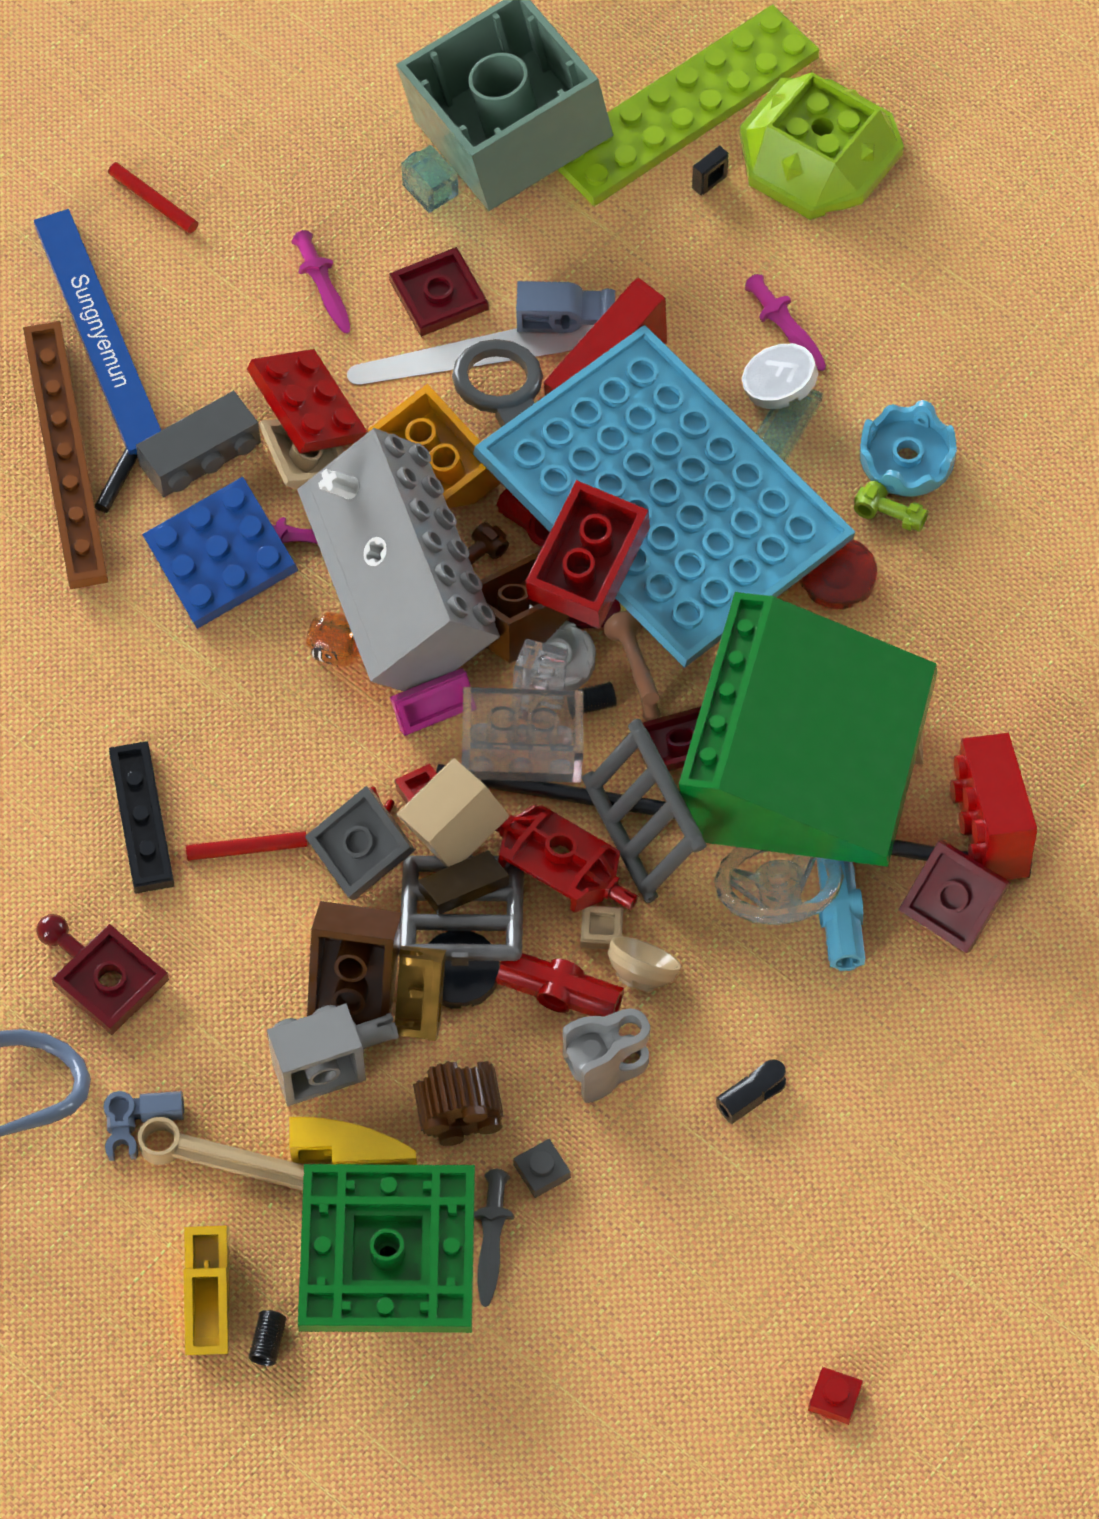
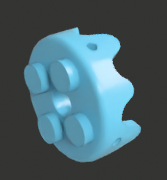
[860,400,957,497]

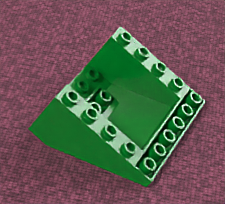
[679,592,937,867]

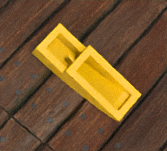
[289,1117,417,1165]
[183,1225,230,1356]

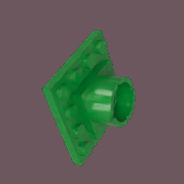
[298,1164,475,1333]

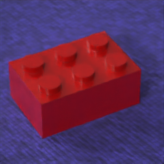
[525,480,650,629]
[950,732,1038,880]

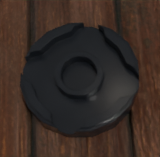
[428,931,500,1009]

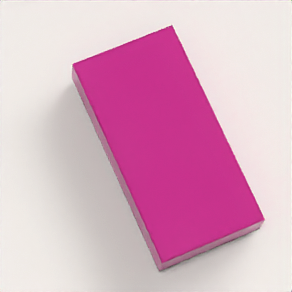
[390,668,477,736]

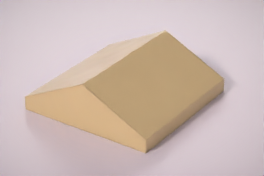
[259,419,344,490]
[396,758,510,867]

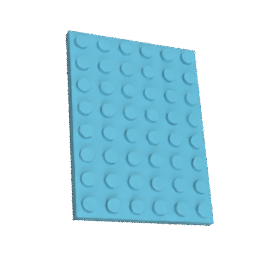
[473,325,855,668]

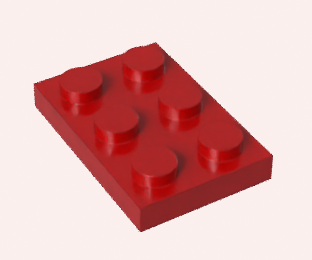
[247,349,368,453]

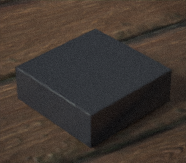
[692,145,729,195]

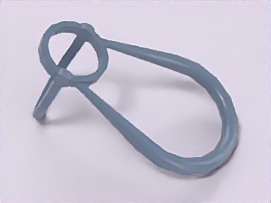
[0,1029,91,1137]

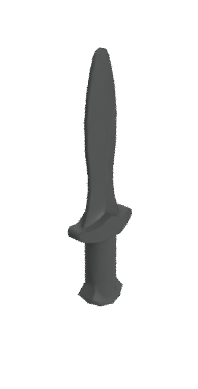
[474,1168,514,1307]

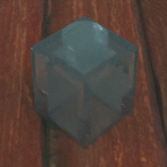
[401,145,458,213]

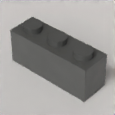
[136,390,261,498]

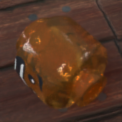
[306,612,361,668]

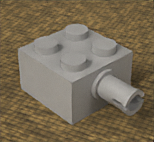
[267,1004,399,1107]

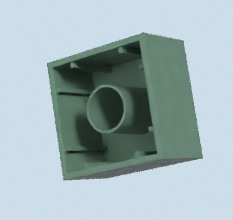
[396,0,613,211]

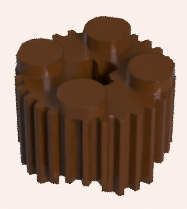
[413,1061,504,1146]

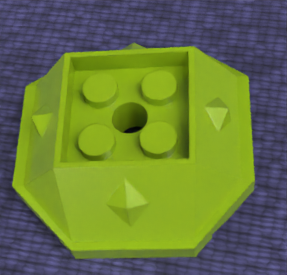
[740,72,904,220]

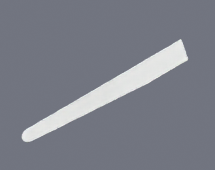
[347,325,594,385]

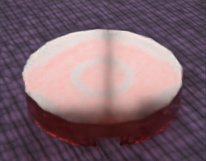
[800,539,877,609]

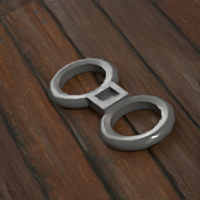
[452,339,543,427]

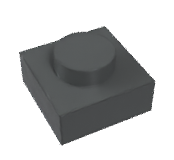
[513,1139,571,1198]

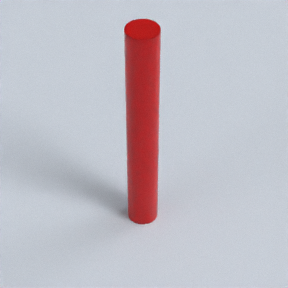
[108,162,198,234]
[186,831,308,861]

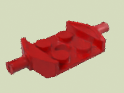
[495,805,639,913]

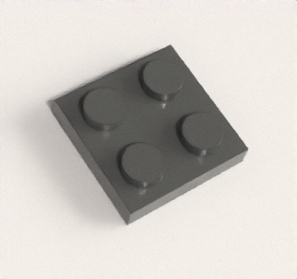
[305,786,416,900]

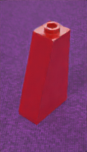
[544,277,667,396]

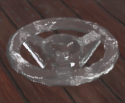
[714,847,844,925]

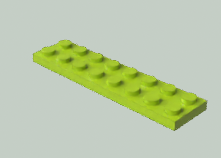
[558,4,819,207]

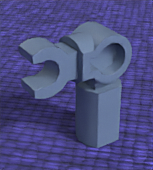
[103,1091,184,1161]

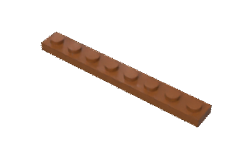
[23,321,108,590]

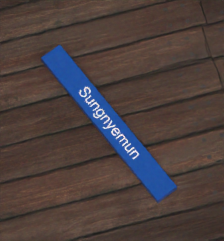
[34,209,161,455]

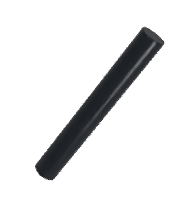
[94,448,138,513]

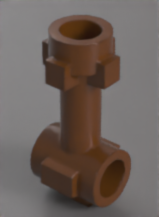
[468,522,509,565]

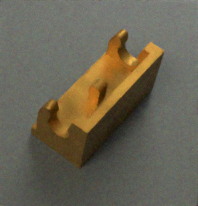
[395,945,446,1041]

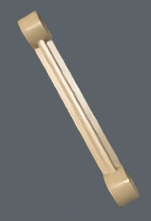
[138,1117,304,1191]

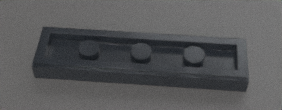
[109,741,175,894]

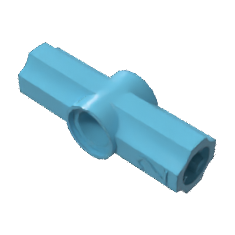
[816,857,866,971]

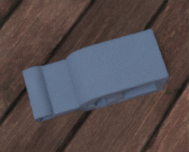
[516,281,615,333]

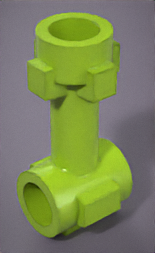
[854,481,929,532]

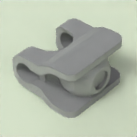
[563,1008,650,1103]

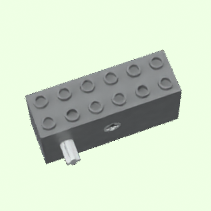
[297,428,500,691]

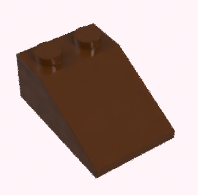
[481,550,570,664]
[307,901,402,1025]

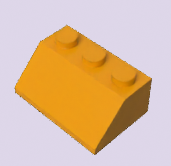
[367,383,501,508]

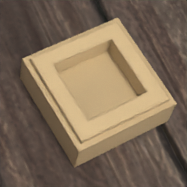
[580,906,623,949]

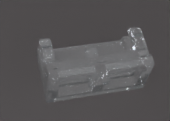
[511,639,568,722]

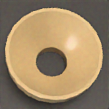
[607,936,681,992]

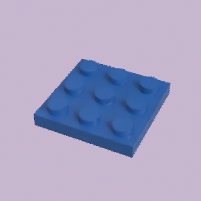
[142,477,299,629]

